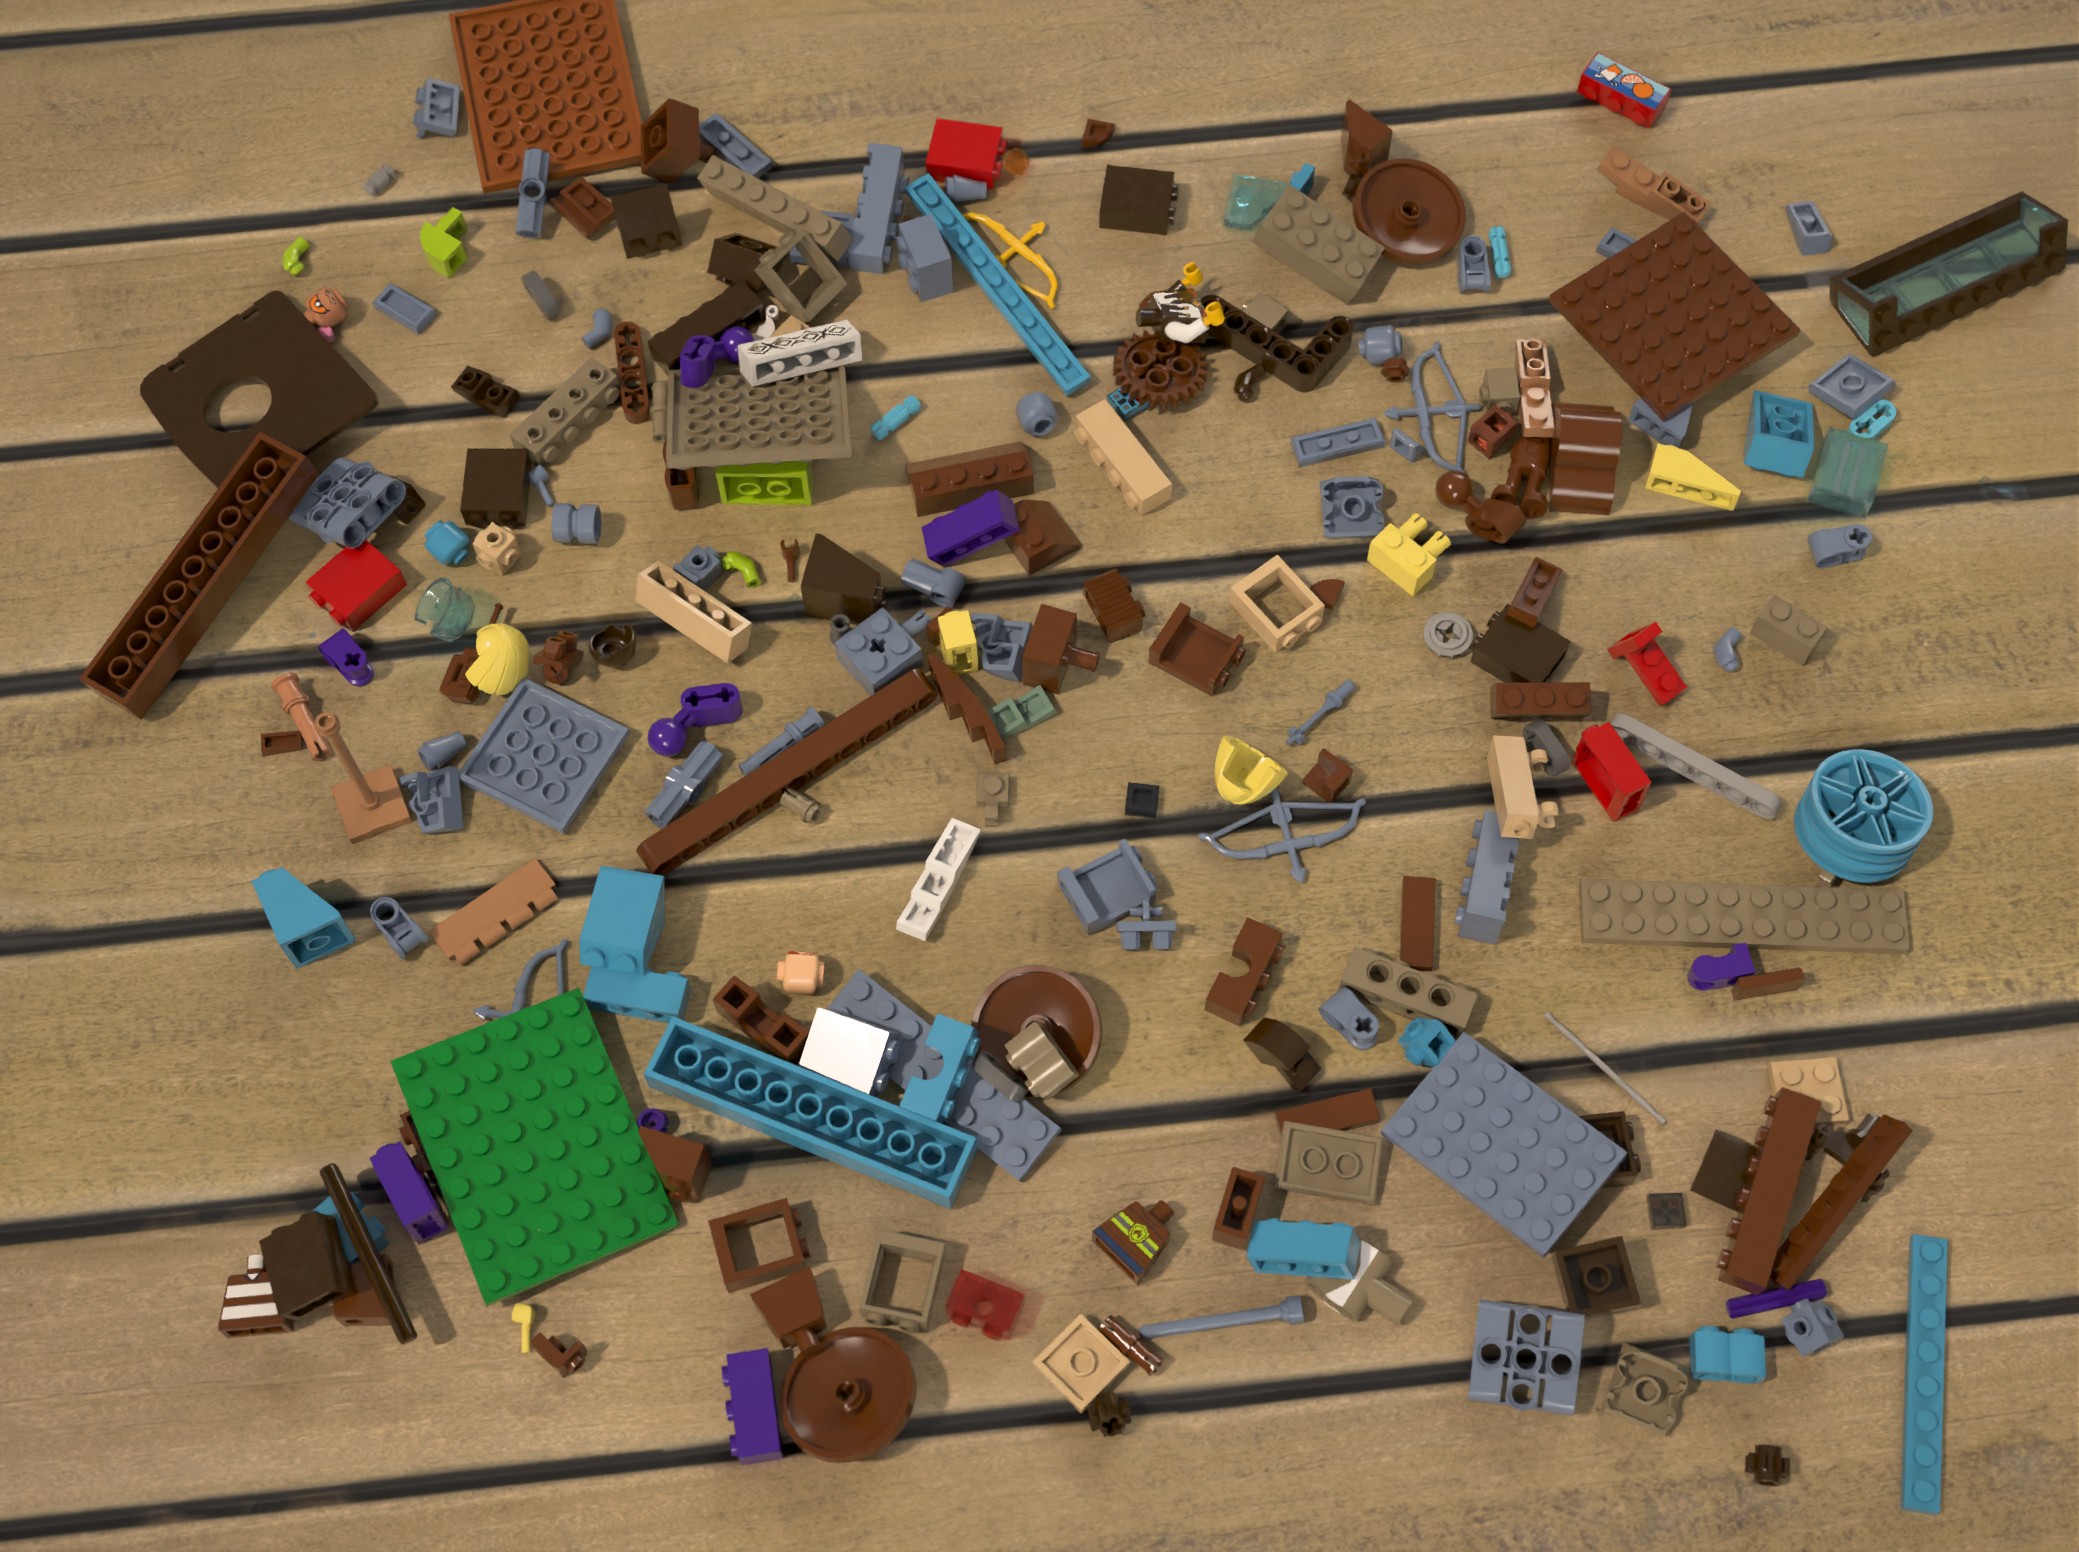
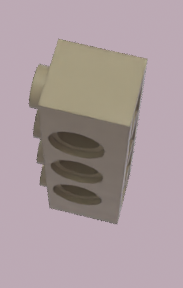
[1339,946,1478,1038]

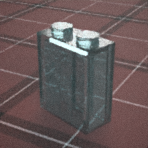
[1806,428,1888,518]

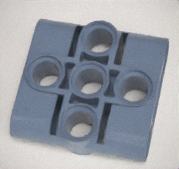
[289,457,406,548]
[1468,1299,1585,1416]

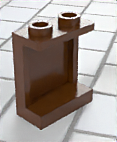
[1148,602,1246,697]

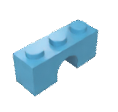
[899,1013,981,1124]

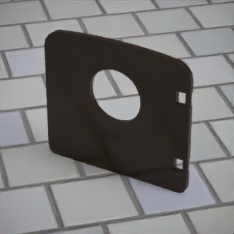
[140,291,379,488]

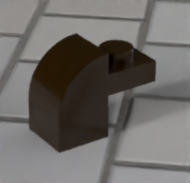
[1243,1017,1321,1092]

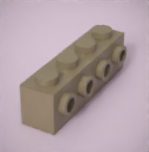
[510,357,621,467]

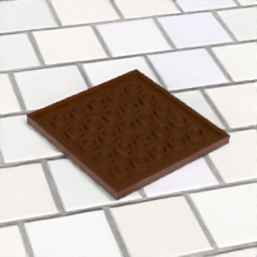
[1549,212,1801,422]

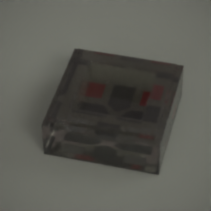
[1646,1192,1687,1230]

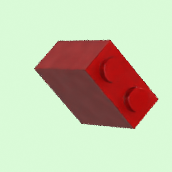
[926,118,1008,190]
[305,540,407,632]

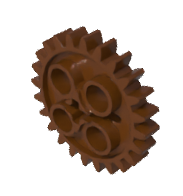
[1113,330,1208,410]

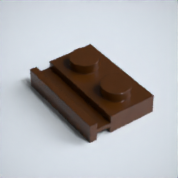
[550,176,616,240]

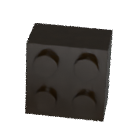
[1551,1236,1641,1320]

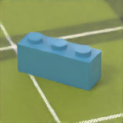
[583,966,691,1024]
[1247,1218,1361,1280]

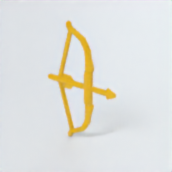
[962,212,1058,309]

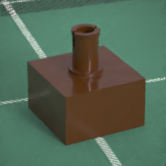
[640,98,714,184]
[1022,604,1100,694]

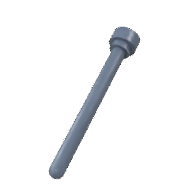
[1139,1295,1304,1339]

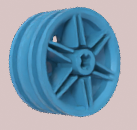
[1794,749,1933,883]

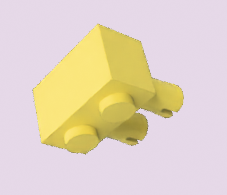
[1367,513,1451,596]

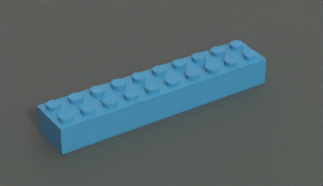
[643,1016,977,1209]

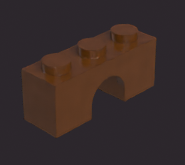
[1490,682,1591,718]
[1205,917,1285,1027]
[713,975,809,1065]

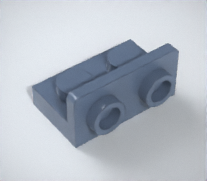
[413,77,460,138]

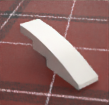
[896,818,981,941]

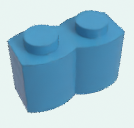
[1689,1326,1766,1384]

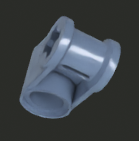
[1457,236,1491,293]
[1807,524,1872,568]
[370,897,429,960]
[1318,987,1379,1050]

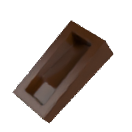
[261,731,302,757]

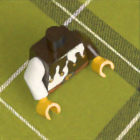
[1136,262,1224,343]

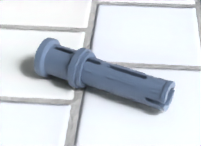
[738,706,826,776]

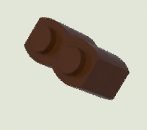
[662,440,699,509]

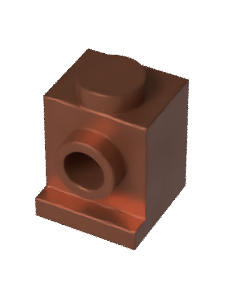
[1467,404,1517,459]

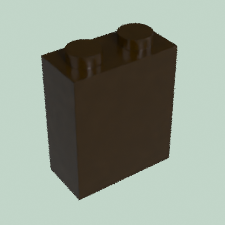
[1099,165,1179,235]
[460,448,532,528]
[1470,603,1571,683]
[259,1211,355,1321]

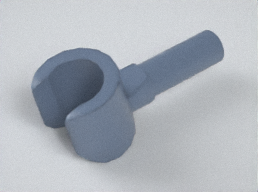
[529,465,554,507]

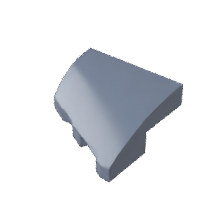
[971,613,1033,682]
[399,766,463,834]

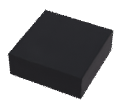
[1125,782,1160,819]

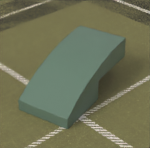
[986,685,1057,739]

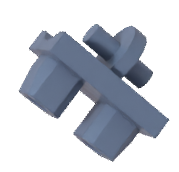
[1117,898,1176,950]

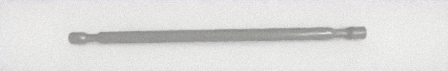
[1544,1012,1667,1125]

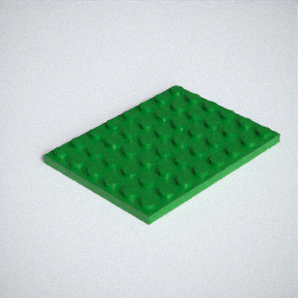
[390,988,678,1307]

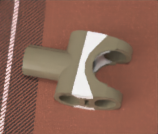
[1304,1239,1414,1325]

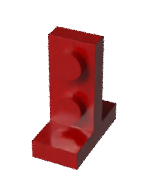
[1607,622,1687,706]

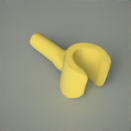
[512,1303,536,1353]

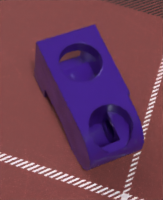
[1687,943,1756,991]

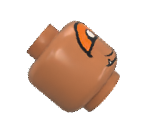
[303,286,350,328]

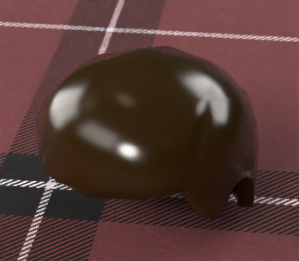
[589,623,637,667]

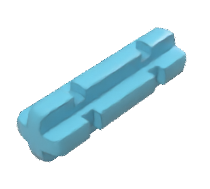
[1489,226,1511,279]
[870,395,921,440]

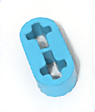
[1846,399,1896,447]

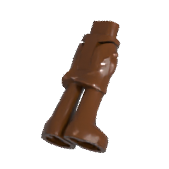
[1490,432,1551,519]

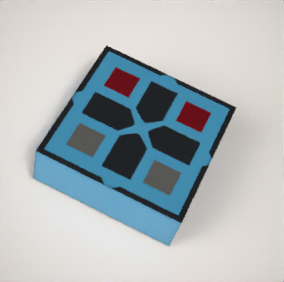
[1107,387,1148,421]

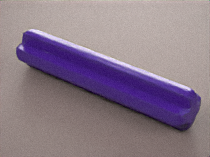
[1725,1279,1827,1319]

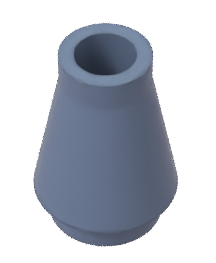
[944,175,987,203]
[417,731,467,771]

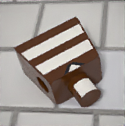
[218,1255,293,1338]

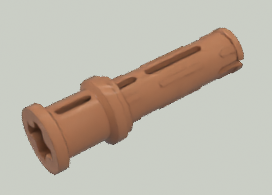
[271,672,332,761]

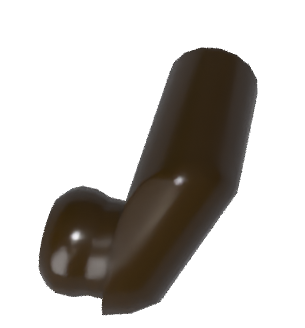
[1233,364,1266,402]

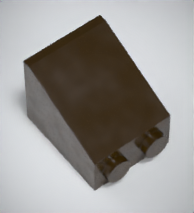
[800,533,887,625]

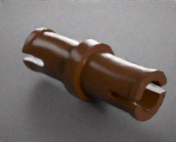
[1098,1315,1164,1376]

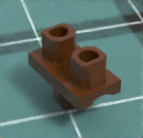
[533,630,584,684]

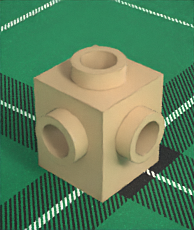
[473,522,522,577]

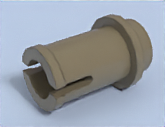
[780,788,822,823]

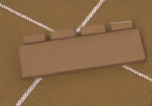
[428,859,558,965]

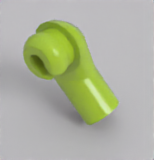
[283,236,310,276]
[721,551,761,588]

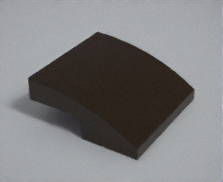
[1690,1129,1758,1213]

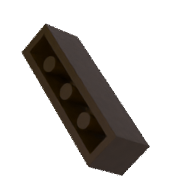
[648,280,766,376]

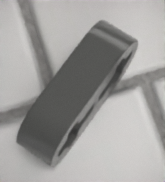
[521,270,561,320]
[1523,720,1570,776]
[971,1051,1029,1103]

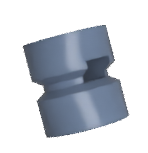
[551,503,601,544]

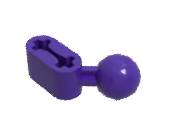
[680,327,755,388]
[647,683,743,757]

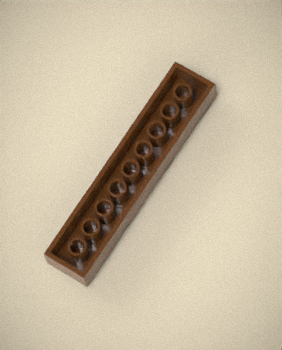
[79,432,320,720]

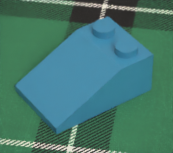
[1744,390,1814,478]

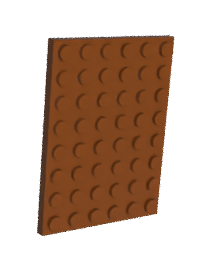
[449,0,642,194]

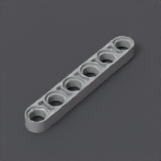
[1610,713,1782,819]

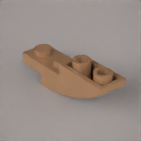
[1596,145,1712,225]
[1515,339,1555,437]

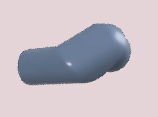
[581,309,613,349]
[1713,628,1742,672]

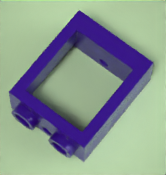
[369,1141,449,1245]

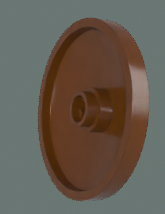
[1352,158,1466,265]
[971,965,1103,1098]
[780,1327,917,1463]

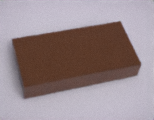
[1731,968,1805,1001]

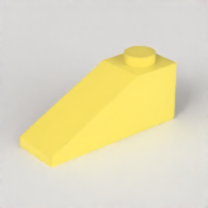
[1645,444,1741,511]

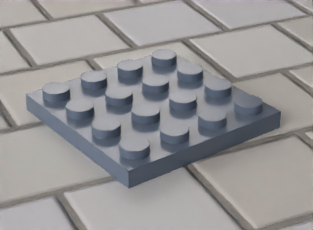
[458,677,630,835]

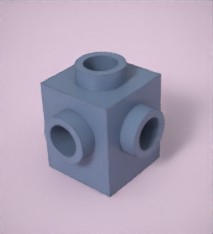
[1781,1298,1844,1357]

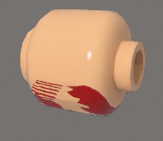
[776,951,824,995]

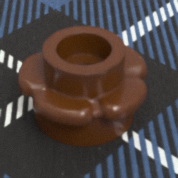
[1381,358,1410,383]

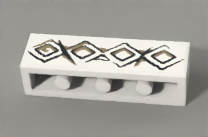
[738,320,862,387]

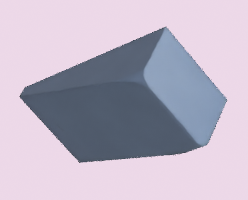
[1785,201,1832,256]

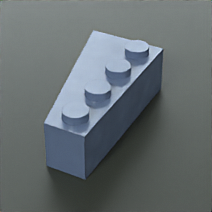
[848,143,909,274]
[1454,809,1519,945]

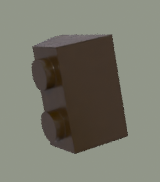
[611,183,682,259]
[707,233,787,292]

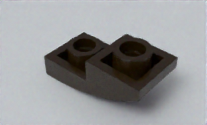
[451,365,520,418]

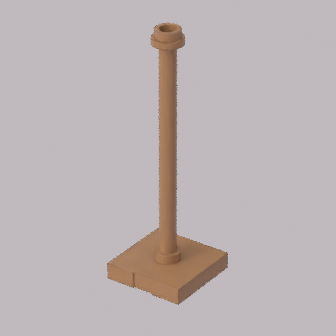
[314,712,412,845]

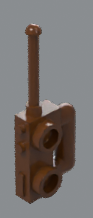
[440,603,503,703]

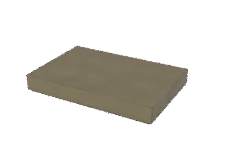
[1274,1121,1384,1205]

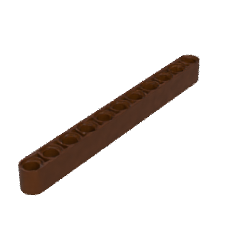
[636,669,938,876]

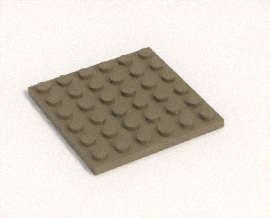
[666,365,852,470]

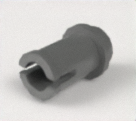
[830,614,852,646]

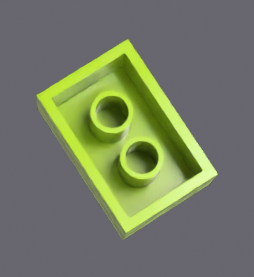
[716,460,814,506]

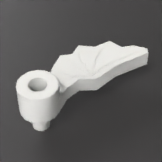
[754,305,779,341]

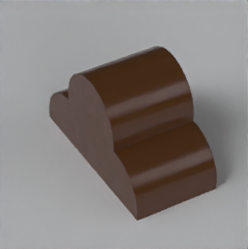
[1549,402,1622,515]

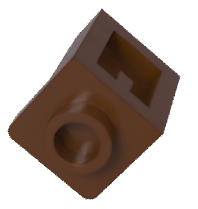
[530,1332,588,1378]

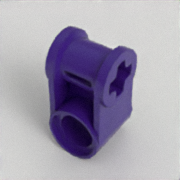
[317,628,374,687]

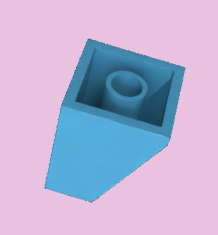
[579,866,665,975]
[252,867,356,969]

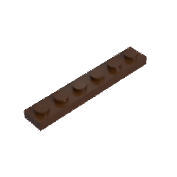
[1769,1114,1913,1291]

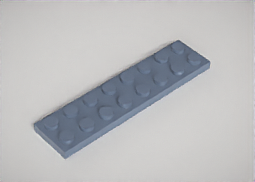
[828,969,1062,1182]

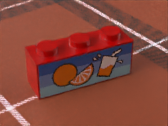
[1577,52,1671,129]

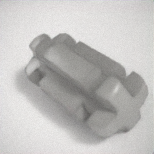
[363,164,396,196]

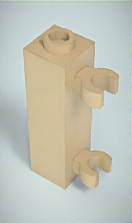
[1487,735,1559,839]

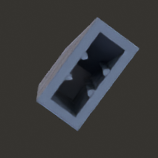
[1628,398,1693,449]

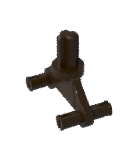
[1805,1114,1890,1202]

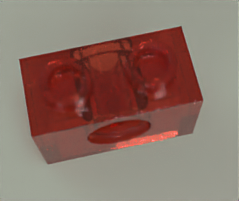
[945,1269,1025,1341]

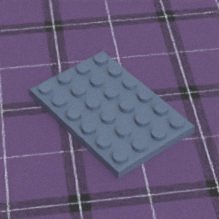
[1381,1032,1627,1259]

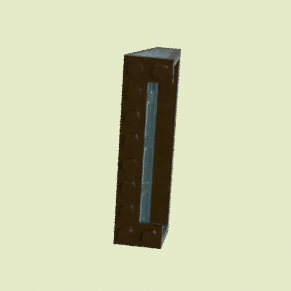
[1829,191,2068,357]

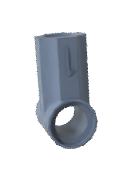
[901,558,967,608]

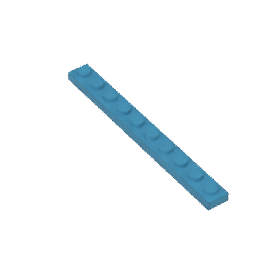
[905,173,1091,397]

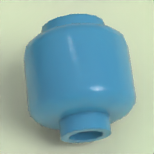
[424,520,470,565]

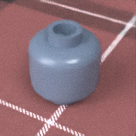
[1359,325,1403,365]
[1016,392,1058,436]

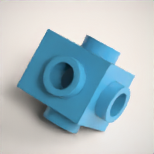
[1397,1017,1456,1067]

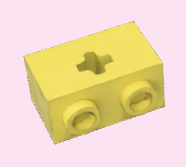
[938,610,978,675]

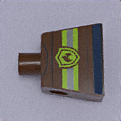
[1092,1200,1174,1286]

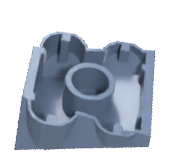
[1320,476,1384,539]

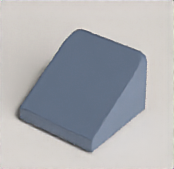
[1390,428,1425,463]

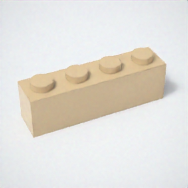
[1074,399,1172,516]
[635,560,752,664]

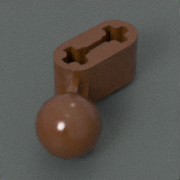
[1435,470,1526,543]

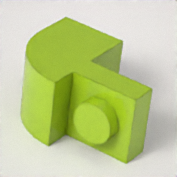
[420,207,468,279]

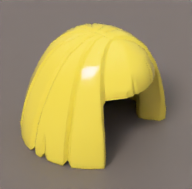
[465,623,530,695]
[1215,735,1288,805]

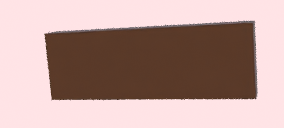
[1506,557,1563,627]
[1399,876,1436,972]
[1274,1088,1380,1135]

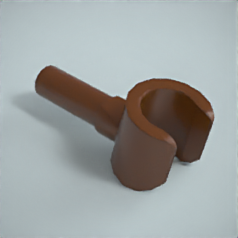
[780,539,800,583]

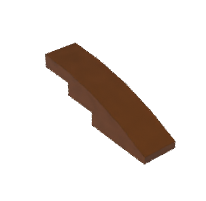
[927,653,1006,765]

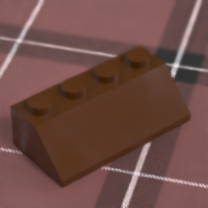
[905,441,1034,517]

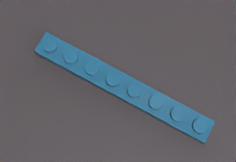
[1900,1234,1948,1515]

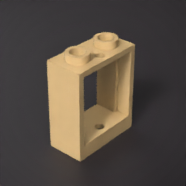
[1229,555,1325,653]

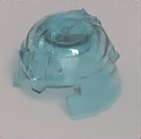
[414,578,475,642]

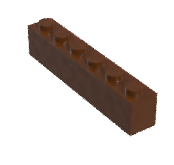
[1716,1087,1821,1295]

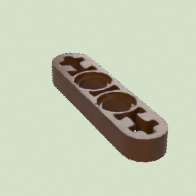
[614,321,650,424]

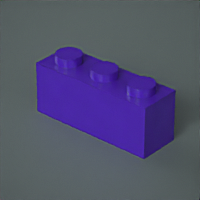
[922,489,1019,568]
[722,1348,783,1465]

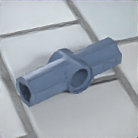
[516,148,550,239]
[645,741,724,829]

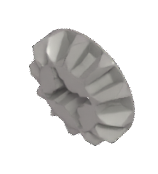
[1423,612,1473,659]

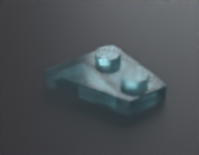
[1224,174,1288,231]

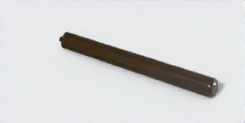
[320,1163,417,1345]

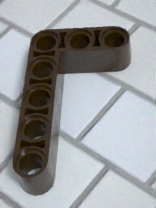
[1200,294,1354,393]

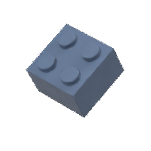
[896,214,953,302]

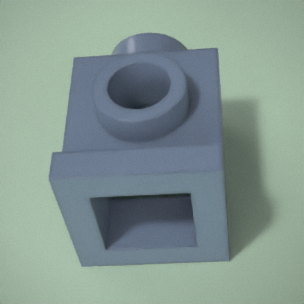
[673,545,723,591]

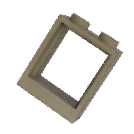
[754,229,848,323]
[859,1229,946,1333]

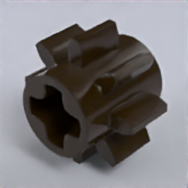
[1087,1392,1132,1437]
[1745,1445,1790,1486]

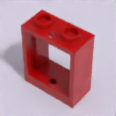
[1572,722,1652,822]

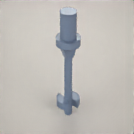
[1285,679,1355,746]

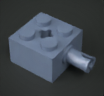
[834,607,932,696]

